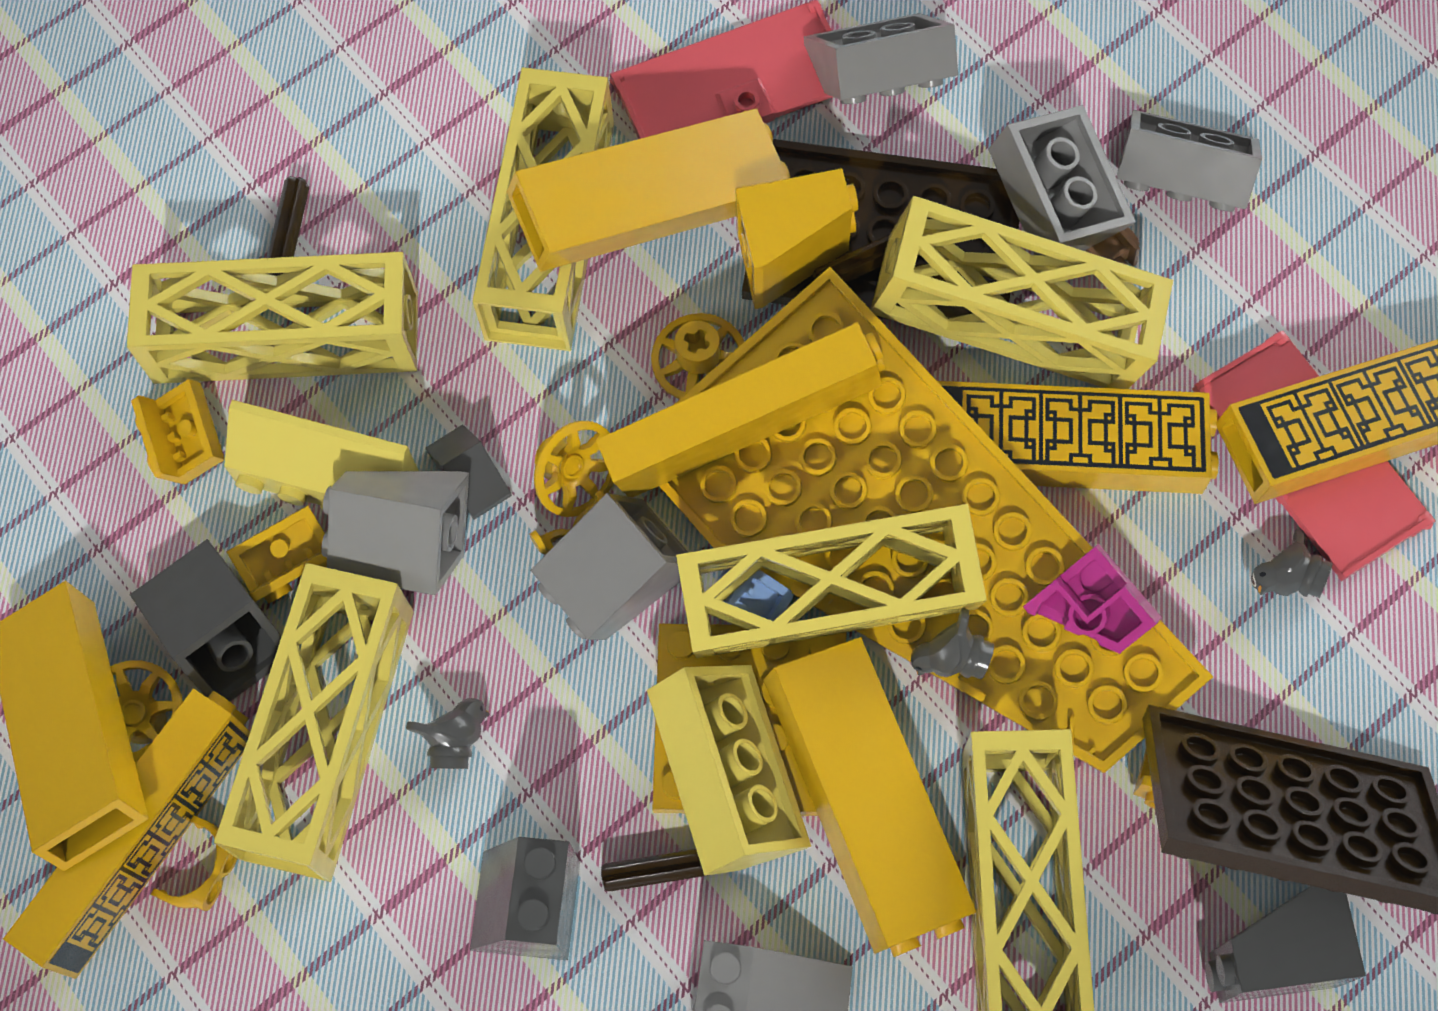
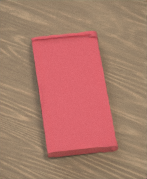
[609,0,832,139]
[1192,331,1436,582]

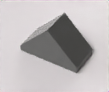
[425,424,512,520]

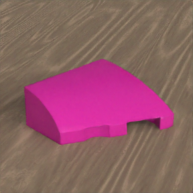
[1023,543,1162,654]

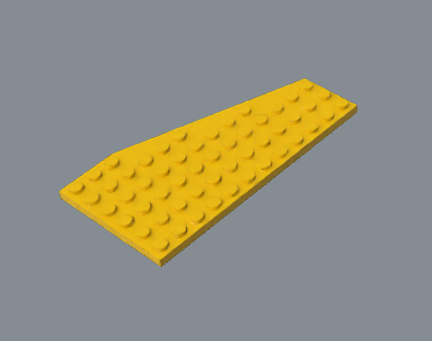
[659,267,1213,773]

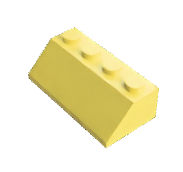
[224,400,419,510]
[647,665,811,876]

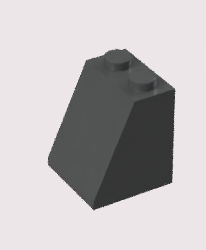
[130,539,282,702]
[470,837,580,960]
[1205,886,1366,1004]

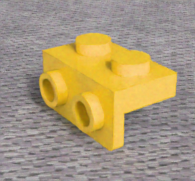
[131,379,225,485]
[226,505,327,604]

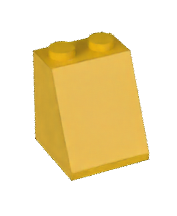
[735,168,858,309]

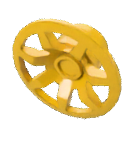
[651,313,744,399]
[534,420,614,517]
[111,660,183,762]

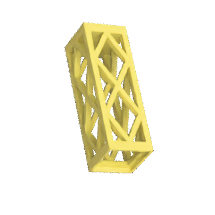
[472,67,614,351]
[871,196,1173,389]
[127,252,418,384]
[676,504,987,658]
[214,563,414,882]
[962,729,1094,1011]

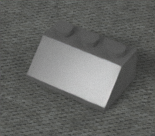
[804,13,958,104]
[988,105,1136,256]
[1117,110,1262,212]

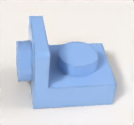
[717,569,794,621]

